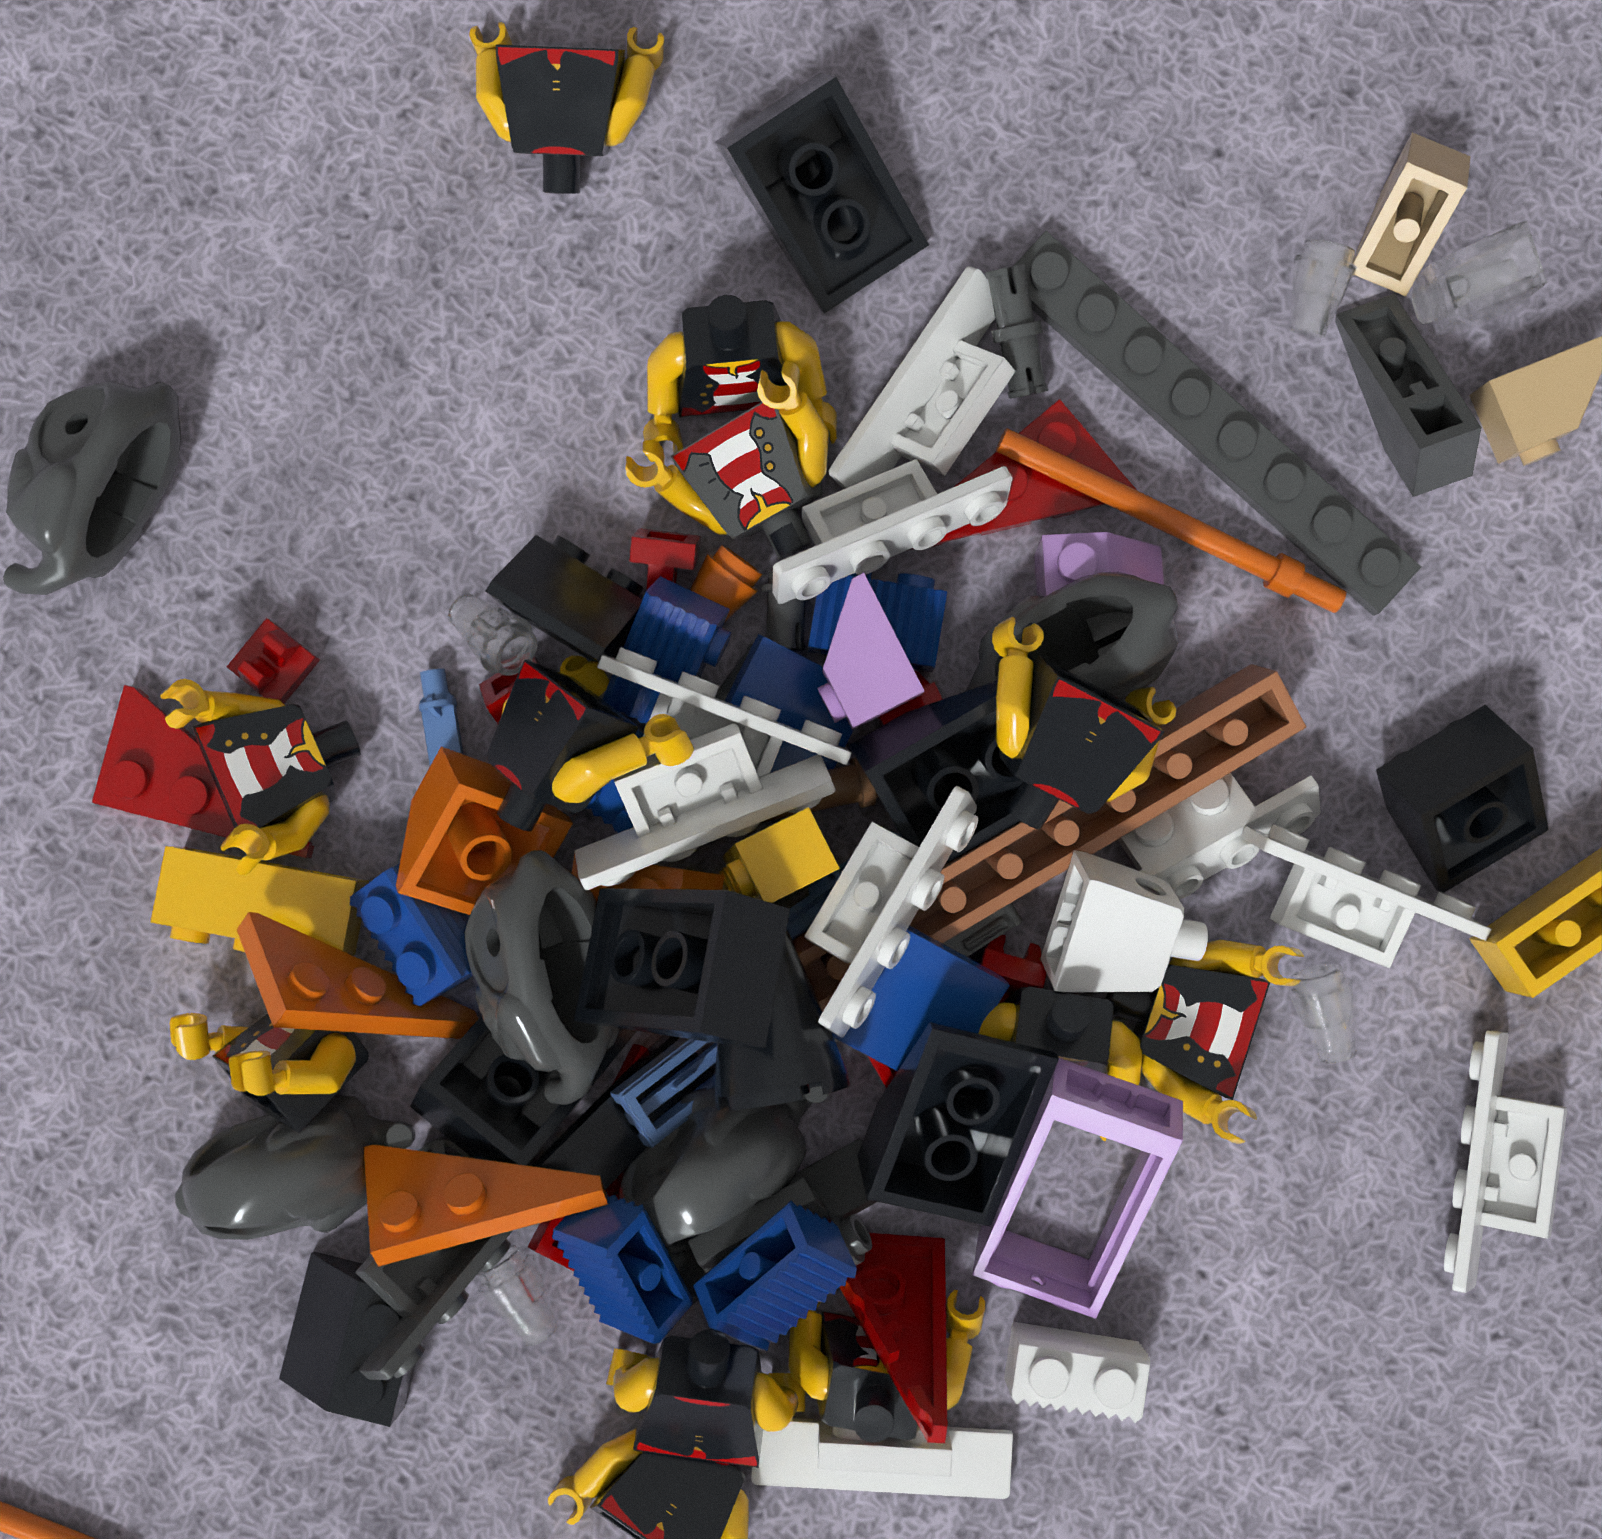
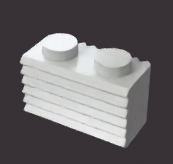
[1004,1322,1150,1423]

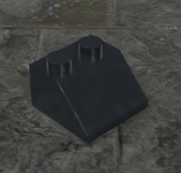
[485,535,644,663]
[1376,705,1549,893]
[279,1251,416,1427]

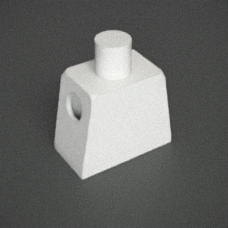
[1040,850,1208,992]

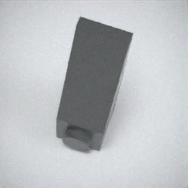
[1335,294,1482,497]

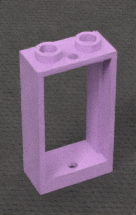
[972,1057,1183,1319]

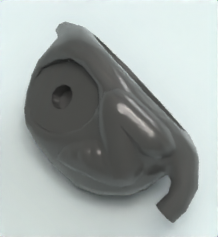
[3,382,181,595]
[966,572,1179,700]
[464,850,620,1105]
[618,1086,829,1255]
[175,1095,415,1240]

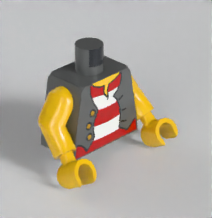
[625,361,829,560]

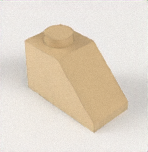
[1348,132,1471,296]
[1469,336,1602,466]

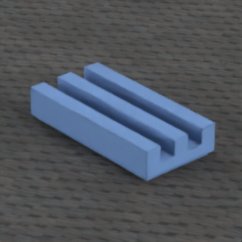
[610,1038,717,1148]

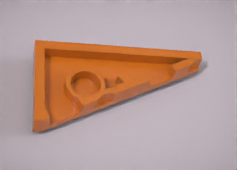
[237,912,478,1039]
[364,1144,608,1267]

